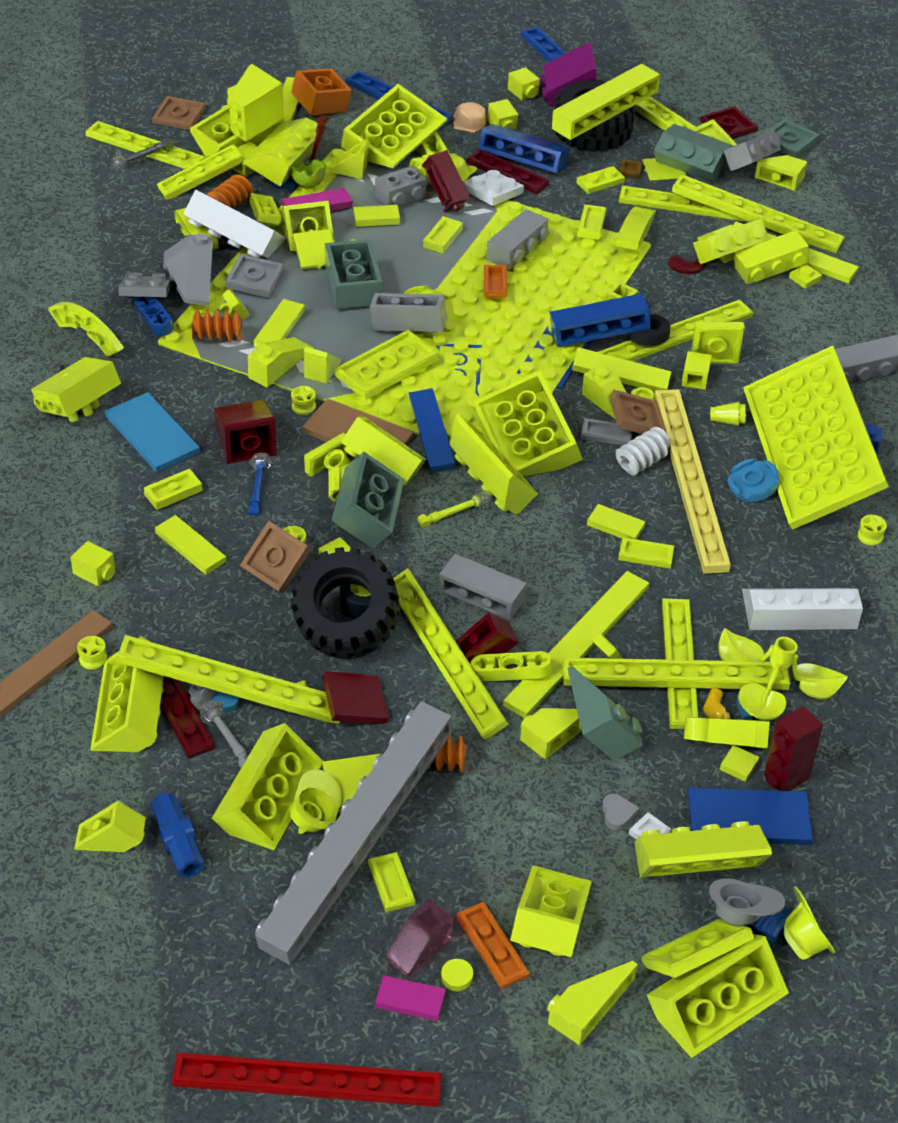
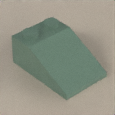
[567,666,643,759]

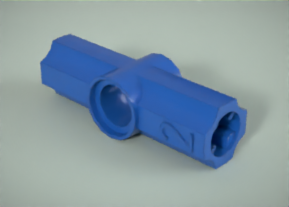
[151,792,204,878]

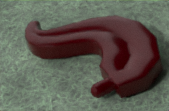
[668,254,718,275]

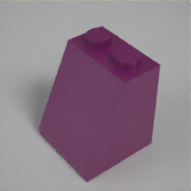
[540,43,597,106]

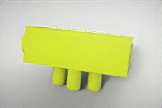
[31,357,122,422]

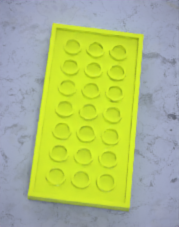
[743,345,889,529]

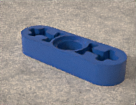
[134,296,174,336]

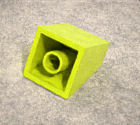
[229,64,284,142]

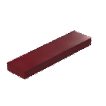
[467,149,549,195]
[160,676,215,759]

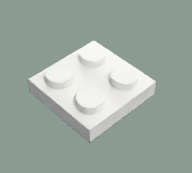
[463,170,524,206]

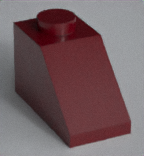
[456,612,519,664]

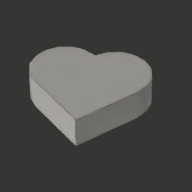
[602,794,639,831]

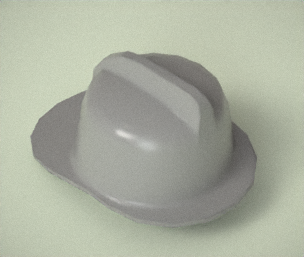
[709,879,785,926]

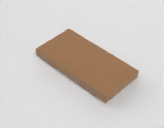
[302,398,414,445]

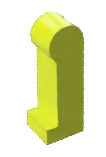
[684,717,770,748]

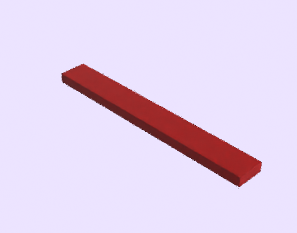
[172,1052,442,1107]

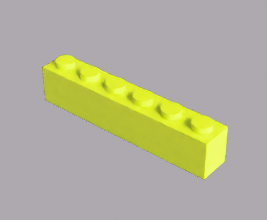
[552,64,660,140]

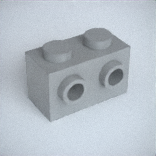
[375,166,427,207]

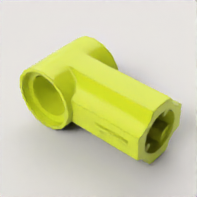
[324,449,352,502]

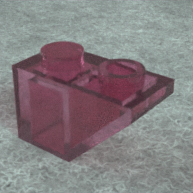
[385,899,453,978]

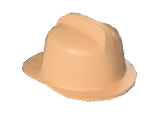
[452,102,487,132]

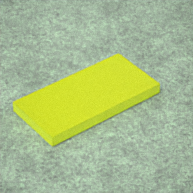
[334,329,440,400]

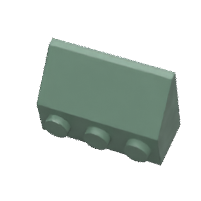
[654,124,733,183]

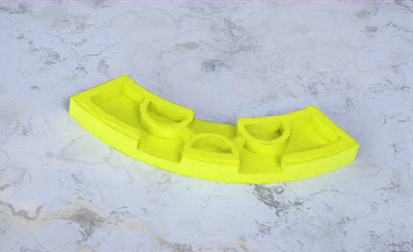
[48,302,124,357]

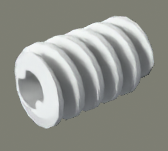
[615,427,670,476]

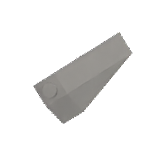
[163,234,213,306]

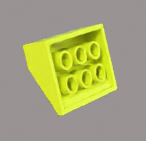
[341,84,447,168]
[473,370,583,476]

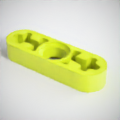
[471,651,553,682]

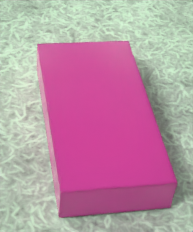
[375,975,446,1021]

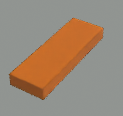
[456,902,530,990]

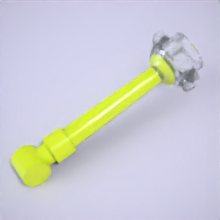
[417,487,491,528]

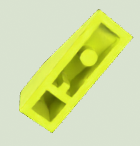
[247,337,313,388]
[547,961,638,1045]

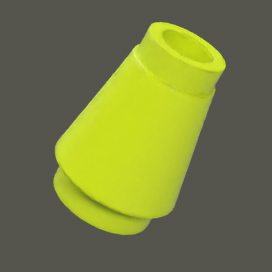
[710,402,746,426]

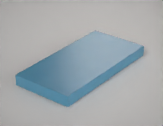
[105,392,200,473]

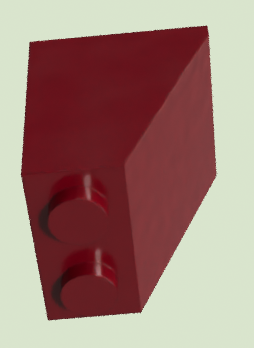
[214,400,277,464]

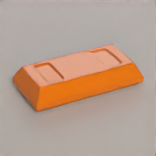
[484,265,507,299]

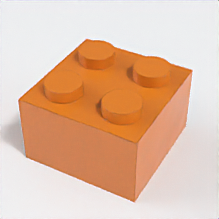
[291,68,352,116]

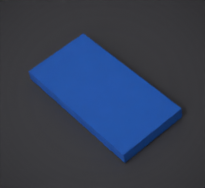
[688,788,813,845]

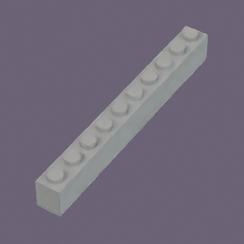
[255,701,453,965]

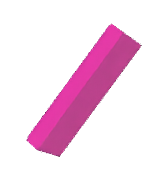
[282,188,353,211]

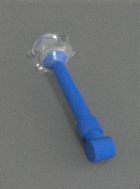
[248,453,274,516]

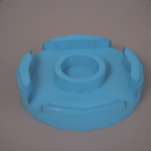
[727,459,779,502]

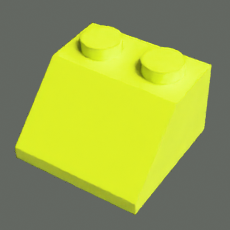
[281,201,335,252]

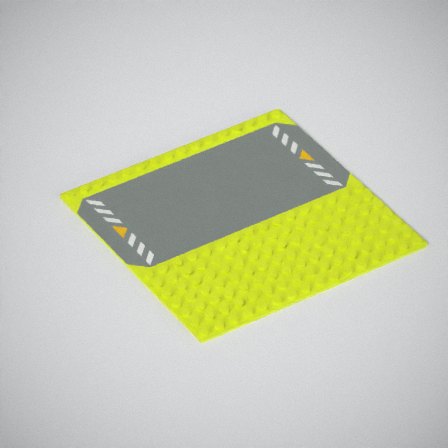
[158,148,651,444]

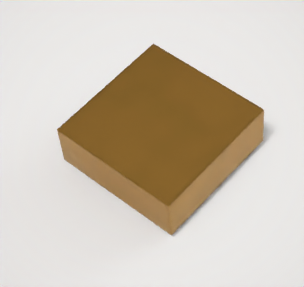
[619,159,643,179]

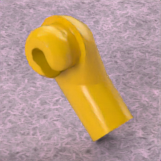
[703,688,730,719]

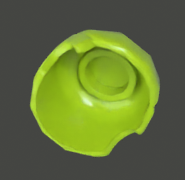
[291,160,326,187]

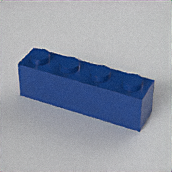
[479,124,570,173]
[549,294,651,347]

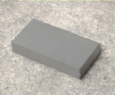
[581,418,632,445]

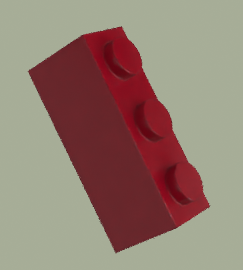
[764,706,823,791]

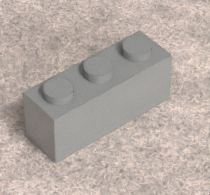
[724,130,781,171]
[487,209,549,270]
[370,293,448,333]
[439,554,527,620]

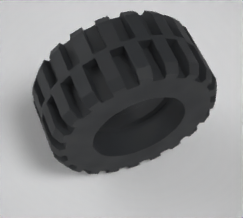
[554,80,635,152]
[290,547,400,659]

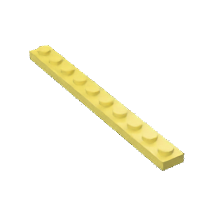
[655,389,731,574]

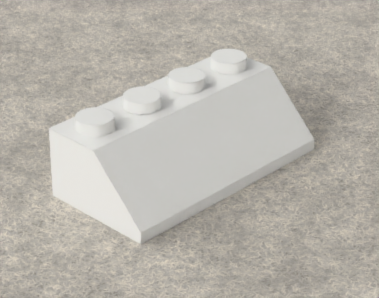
[184,190,286,258]
[742,588,863,630]

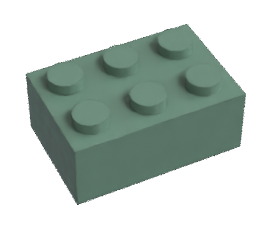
[325,239,383,309]
[331,451,404,548]

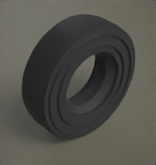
[627,314,670,346]

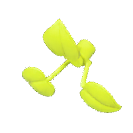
[718,628,848,720]

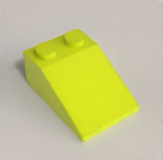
[510,865,592,958]

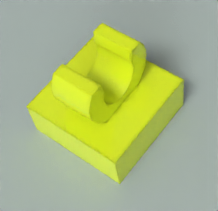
[218,289,250,321]

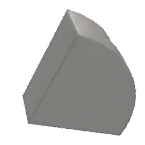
[189,684,216,710]

